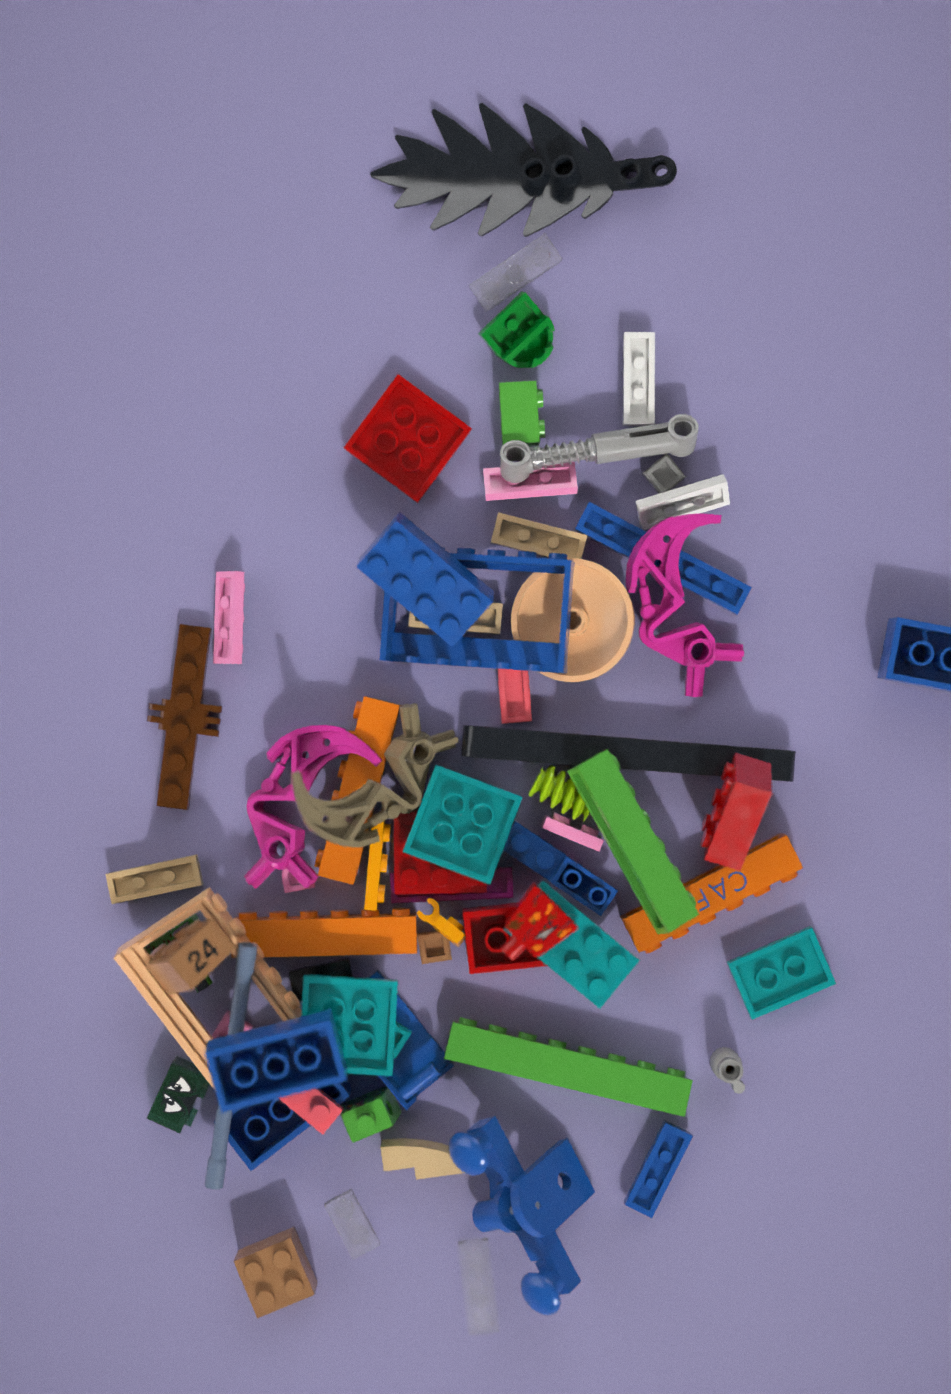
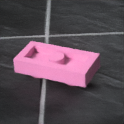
[541,812,604,852]

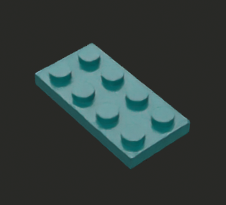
[503,880,640,1009]

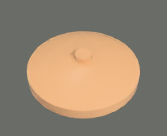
[511,559,635,682]

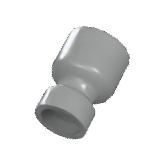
[710,1047,745,1094]

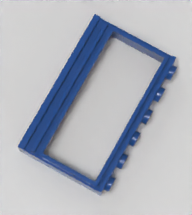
[380,547,575,673]

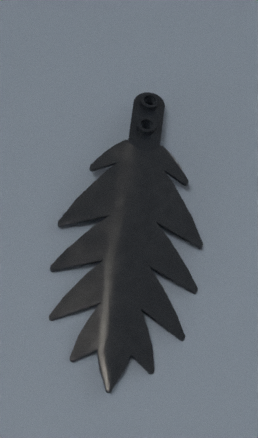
[370,103,677,237]

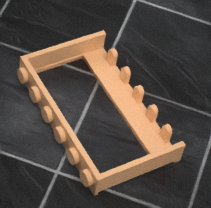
[114,887,302,1090]

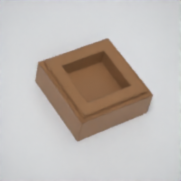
[417,930,452,964]

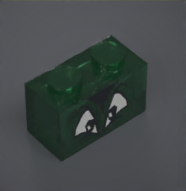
[146,1056,210,1134]

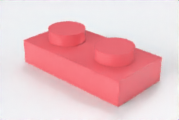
[278,1088,343,1135]

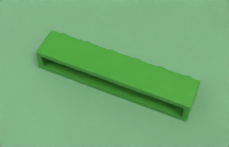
[567,749,699,934]

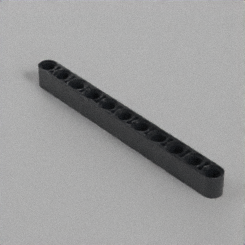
[461,725,796,782]

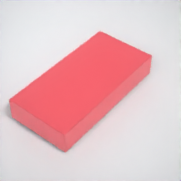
[497,669,532,724]

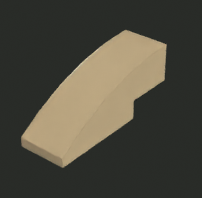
[380,1138,464,1180]

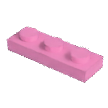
[483,461,578,501]
[213,571,245,664]

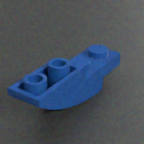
[503,820,618,916]

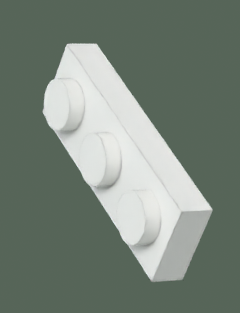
[623,332,655,426]
[635,474,730,531]

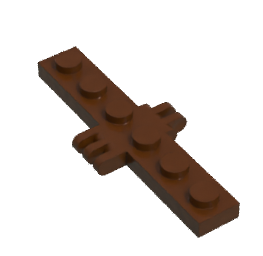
[147,624,223,810]

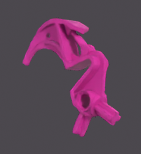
[625,513,744,697]
[244,725,383,889]

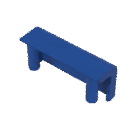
[368,970,454,1111]

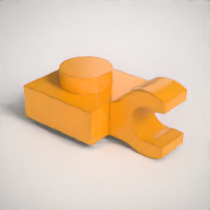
[417,898,466,948]

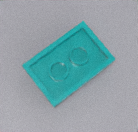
[726,926,836,1020]

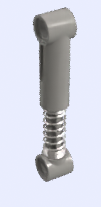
[500,414,698,483]

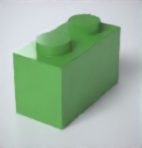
[499,381,545,447]

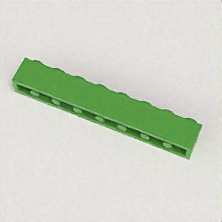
[444,1017,693,1117]

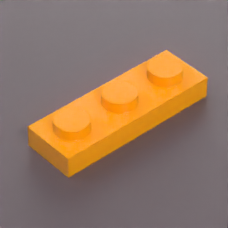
[364,820,391,911]

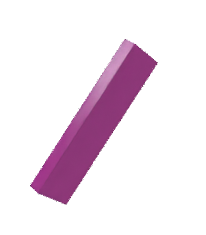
[390,866,514,904]

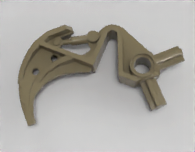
[291,703,458,847]

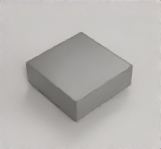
[642,453,686,494]

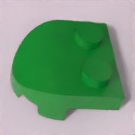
[478,291,555,368]

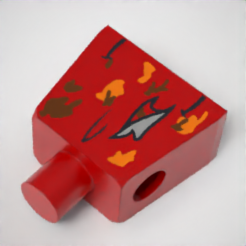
[500,882,578,961]

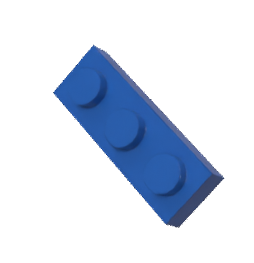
[624,1120,693,1218]

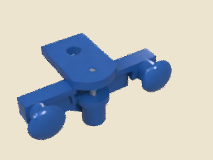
[449,1116,595,1315]

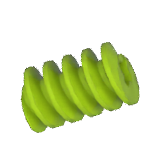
[528,764,590,822]

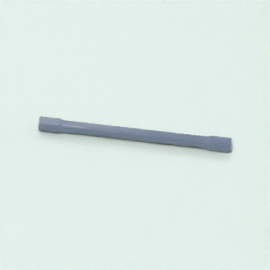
[205,942,258,1190]

